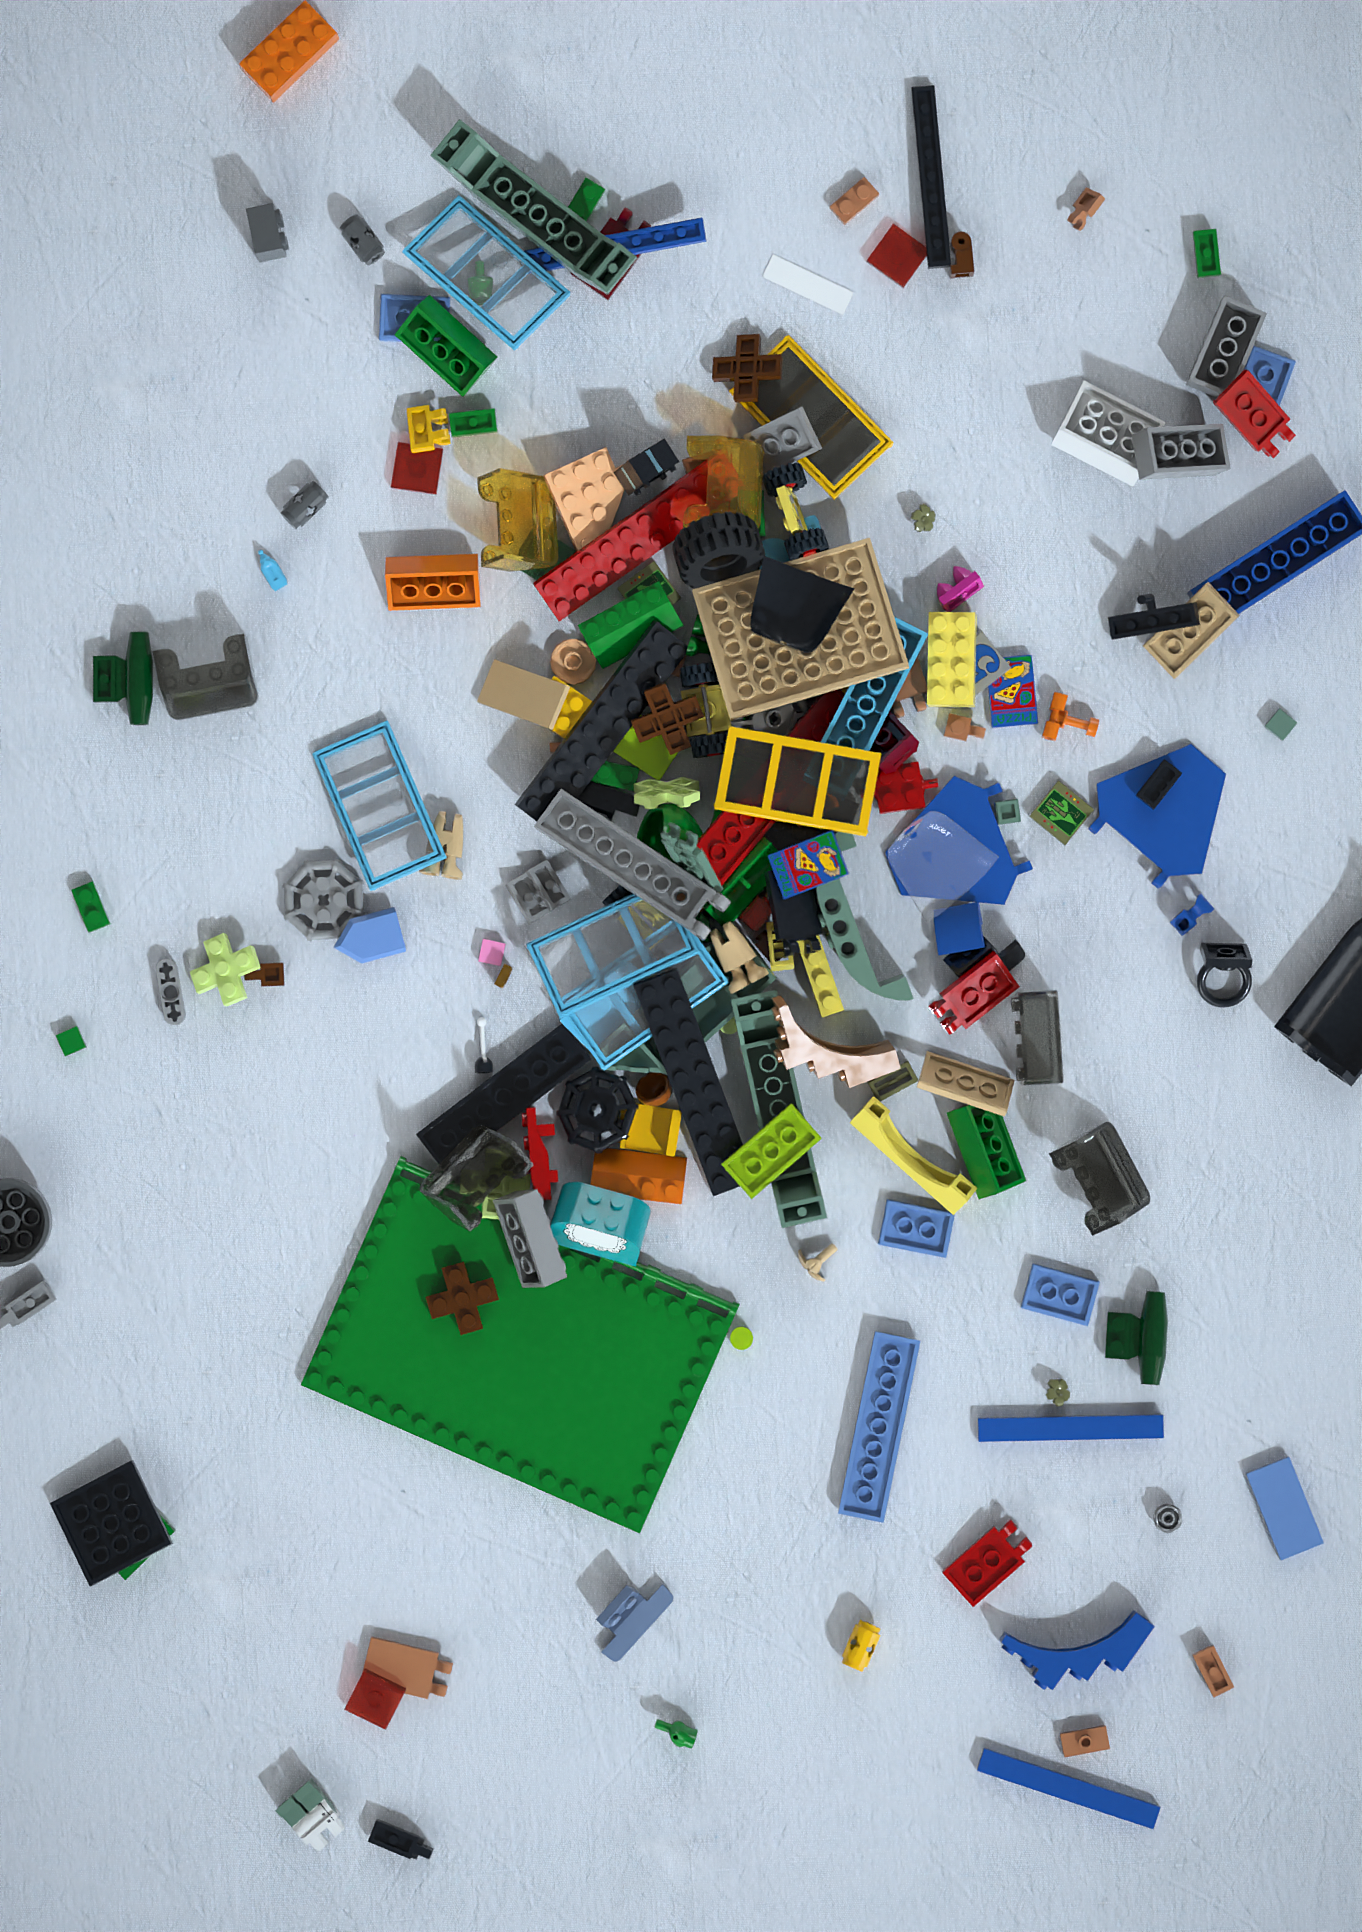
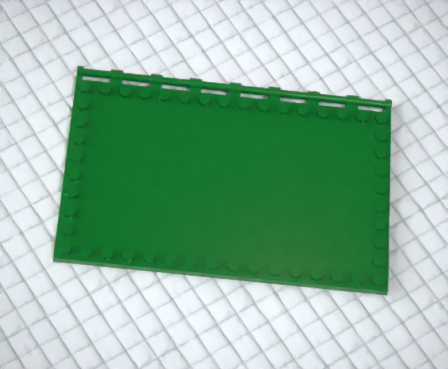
[301,1156,740,1534]

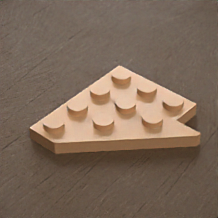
[543,447,624,552]

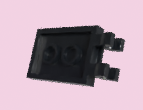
[764,870,822,956]

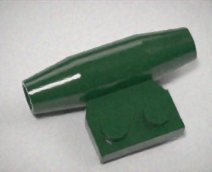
[93,632,153,725]
[1105,1291,1168,1385]

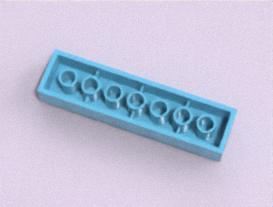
[802,617,928,801]

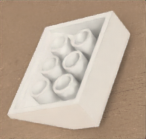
[1051,381,1166,486]

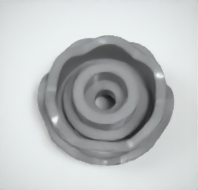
[1153,1504,1182,1533]

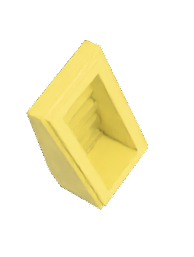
[766,922,794,971]

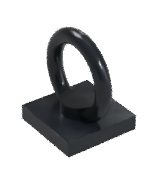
[1197,943,1252,1008]

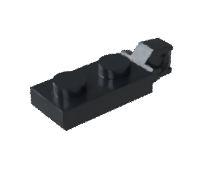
[368,1819,434,1860]

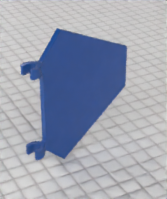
[1088,744,1226,889]
[885,776,1033,905]

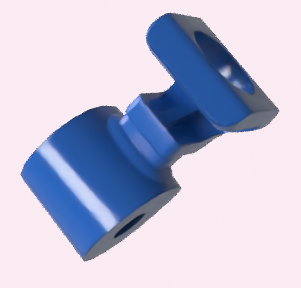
[1170,893,1215,936]

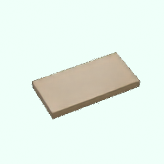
[1143,582,1240,679]
[477,659,570,730]
[917,1051,1015,1117]

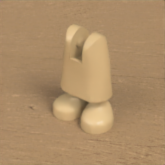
[419,811,463,880]
[710,921,769,994]

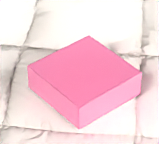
[478,939,506,966]

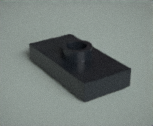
[1135,759,1182,810]

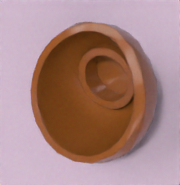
[635,1072,672,1106]

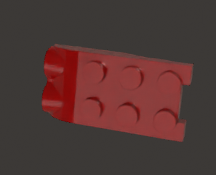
[522,1107,558,1201]

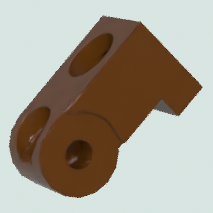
[949,231,974,279]

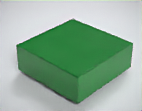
[56,1026,87,1057]

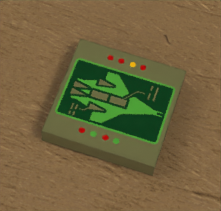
[617,561,682,604]
[1029,780,1094,846]

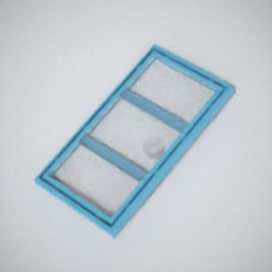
[402,195,570,351]
[312,720,447,891]
[526,893,700,1019]
[562,920,729,1071]

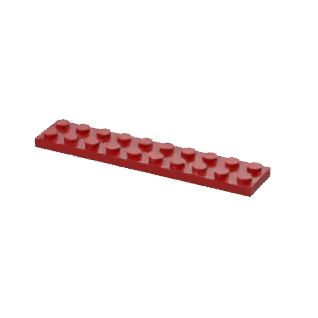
[532,450,747,622]
[697,689,845,885]

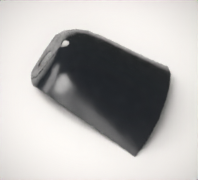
[750,556,854,653]

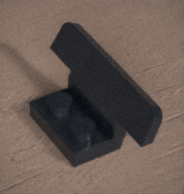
[577,781,640,822]
[943,936,1025,978]

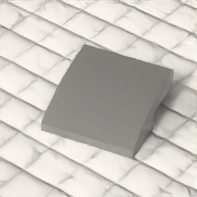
[505,859,571,924]

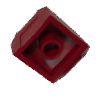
[869,711,919,774]

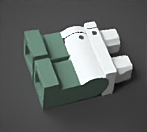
[275,1778,345,1851]

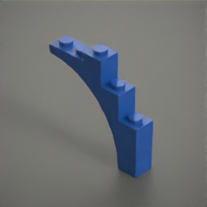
[999,1610,1155,1691]

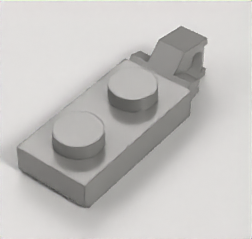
[0,1280,57,1329]

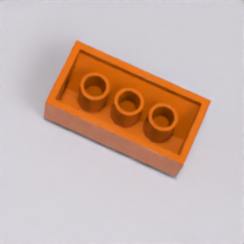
[385,554,481,611]
[590,1148,687,1205]

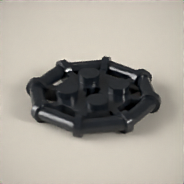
[556,1067,639,1154]

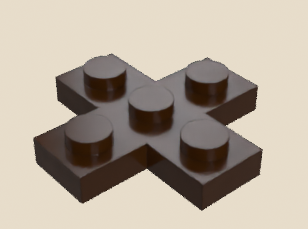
[712,334,783,403]
[631,682,704,755]
[426,1261,499,1335]

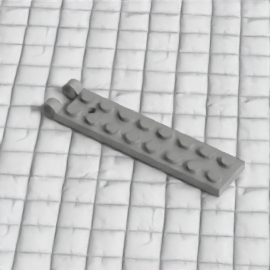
[534,789,731,941]

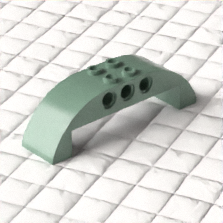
[816,822,914,1001]

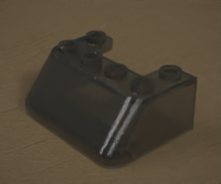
[153,633,259,720]
[1011,990,1063,1086]
[1049,1122,1150,1236]
[419,1125,534,1232]

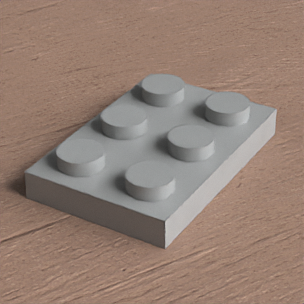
[743,407,822,477]

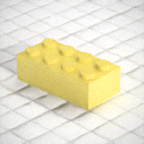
[927,612,977,707]

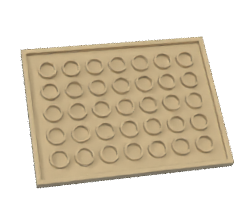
[692,538,909,721]

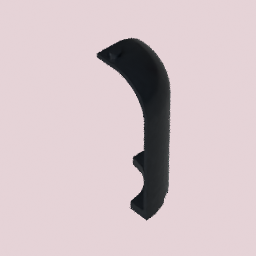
[1274,918,1362,1087]

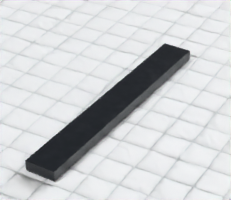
[911,85,951,269]

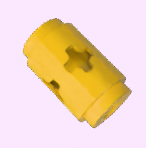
[842,1620,881,1672]

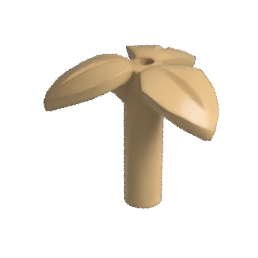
[798,1243,838,1282]

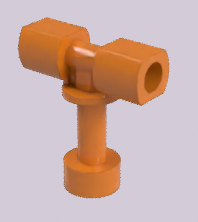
[1041,692,1099,741]

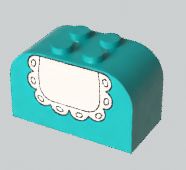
[550,1182,651,1267]

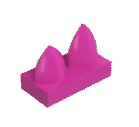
[937,566,984,612]

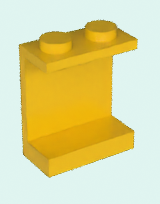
[618,1103,682,1157]

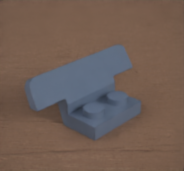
[596,1584,673,1662]

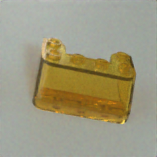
[683,436,763,528]
[477,468,558,572]

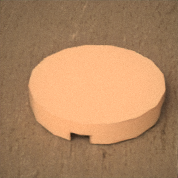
[550,639,596,685]

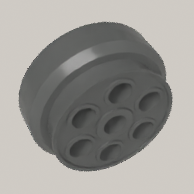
[0,1178,52,1267]

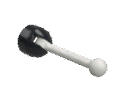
[474,1017,493,1073]

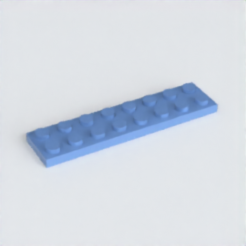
[838,1331,921,1523]

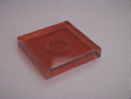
[866,224,927,289]
[391,442,444,495]
[344,1668,406,1730]

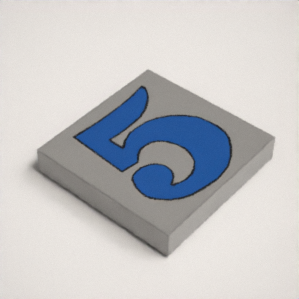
[975,632,1011,697]

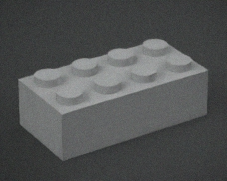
[1186,295,1267,398]
[1132,424,1231,480]
[493,1189,567,1288]

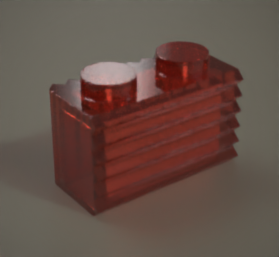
[739,896,771,932]

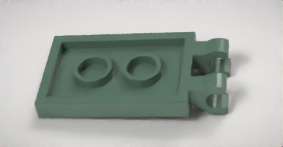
[661,822,723,893]

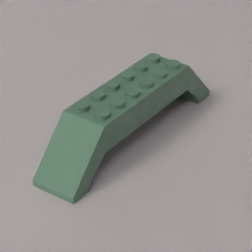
[430,119,637,294]
[731,990,827,1228]

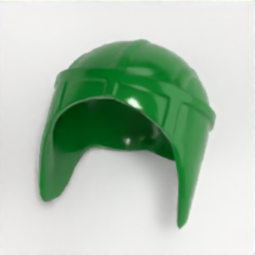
[636,803,703,863]

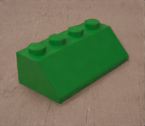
[395,295,498,397]
[578,581,684,669]
[947,1104,1026,1199]

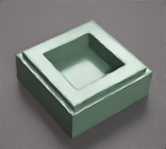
[1264,708,1297,741]
[995,799,1021,825]

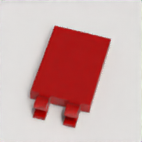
[1213,369,1296,458]
[928,951,1020,1035]
[942,1520,1033,1607]

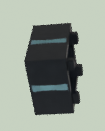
[614,438,679,496]

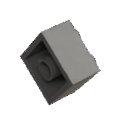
[246,203,289,263]

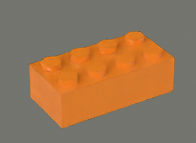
[239,0,339,103]

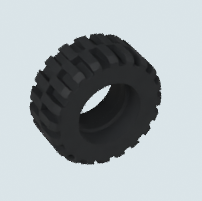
[672,512,765,589]

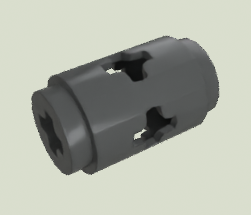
[340,215,385,266]
[280,481,329,529]

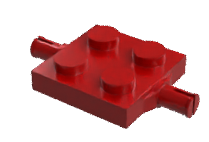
[859,761,938,815]

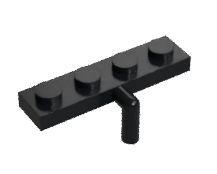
[1108,593,1200,640]

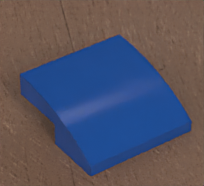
[933,902,985,956]

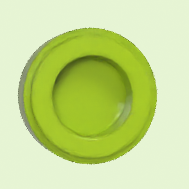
[730,1326,753,1350]

